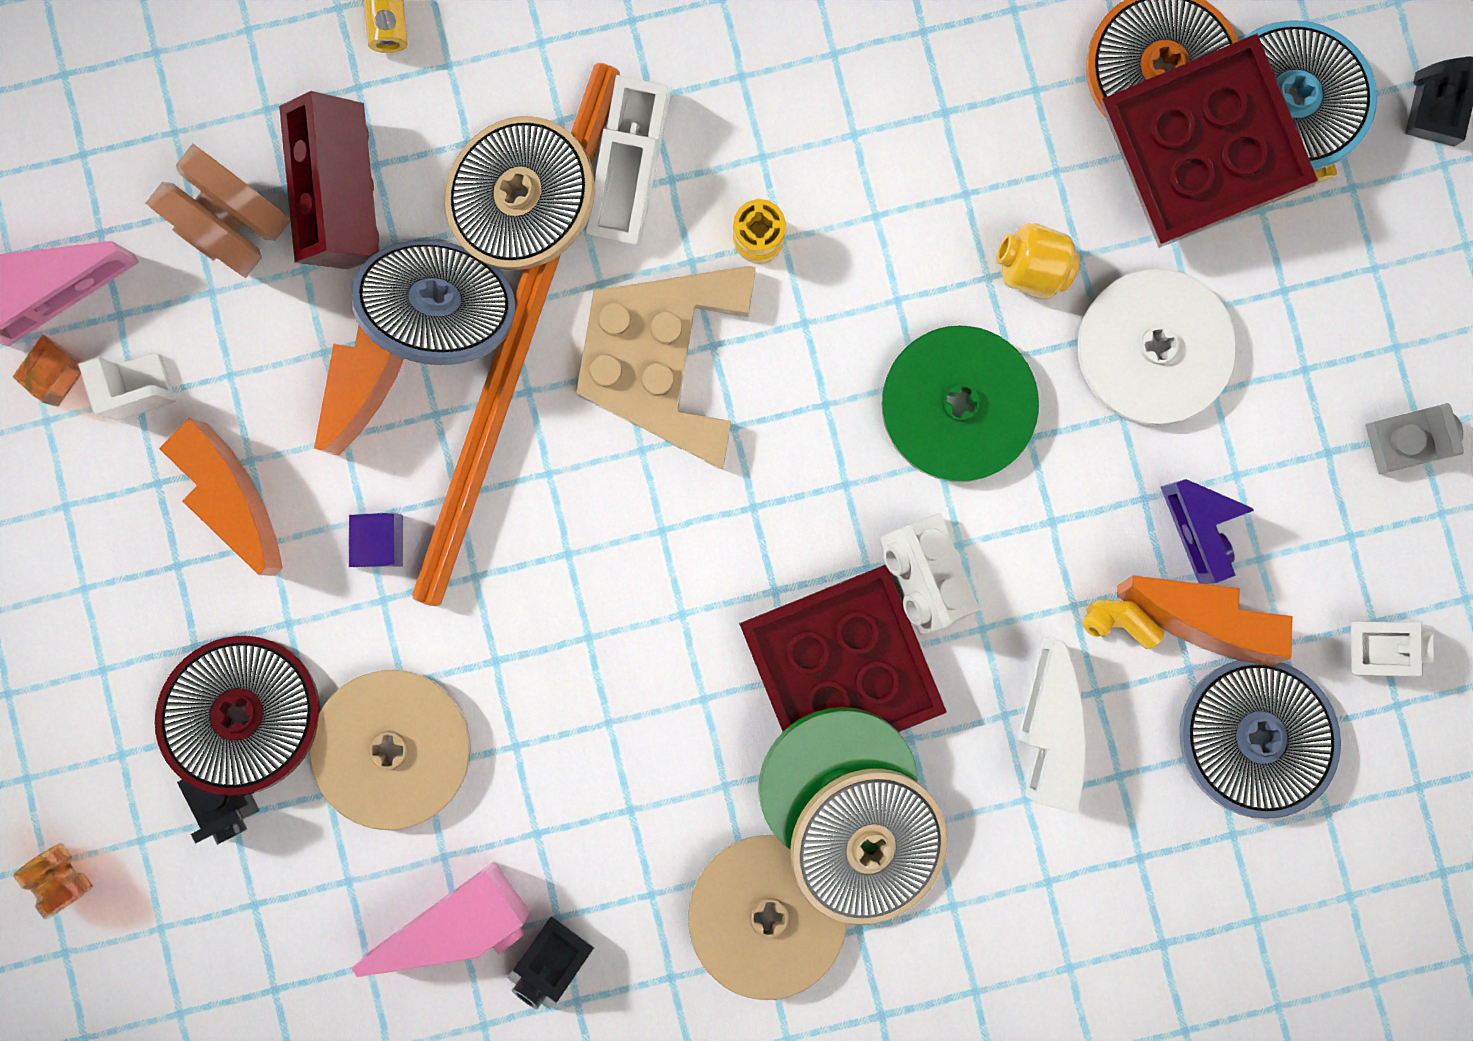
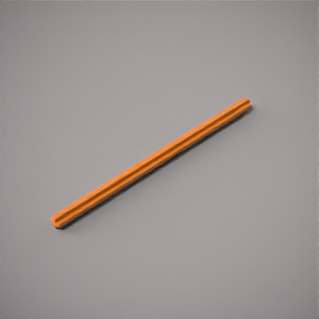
[412,63,620,606]

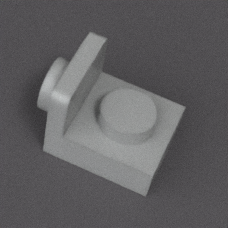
[1365,403,1464,474]

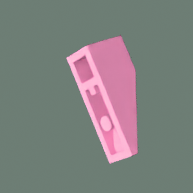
[0,241,139,347]
[351,862,530,977]

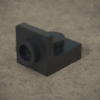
[177,780,260,845]
[507,916,594,1009]

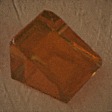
[12,334,84,407]

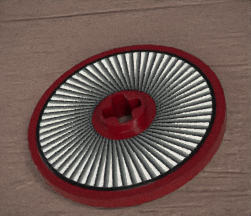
[154,636,320,796]

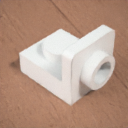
[1351,621,1434,677]

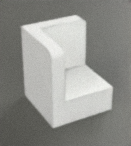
[78,353,176,421]

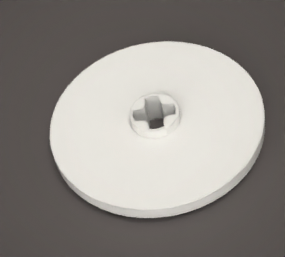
[1077,269,1236,425]

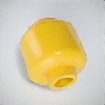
[996,223,1080,299]

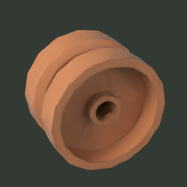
[145,143,290,278]

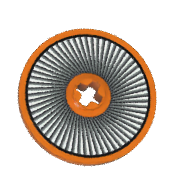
[1086,0,1238,118]

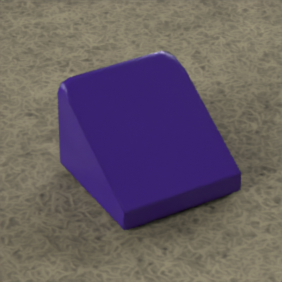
[349,513,403,567]

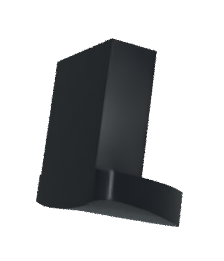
[1405,56,1473,147]

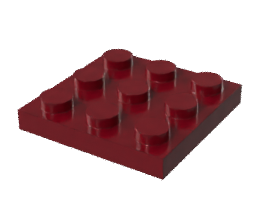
[1101,33,1318,248]
[739,564,947,732]

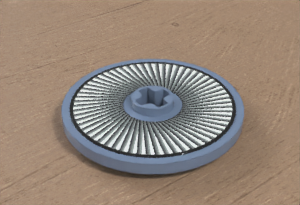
[352,240,515,365]
[1179,660,1341,819]

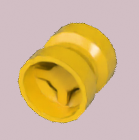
[733,199,786,264]

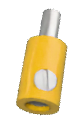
[364,0,408,53]

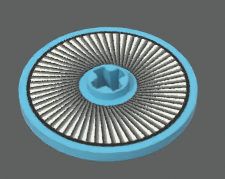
[1243,20,1377,171]

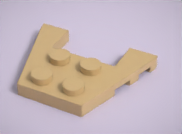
[576,266,756,469]

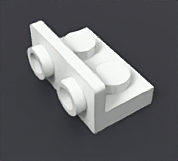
[880,513,980,635]

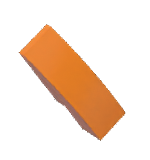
[314,325,404,456]
[159,418,283,576]
[1117,575,1293,666]

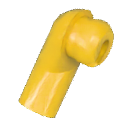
[1083,600,1164,649]

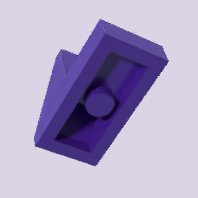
[1161,479,1254,584]

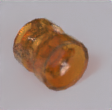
[13,843,94,920]

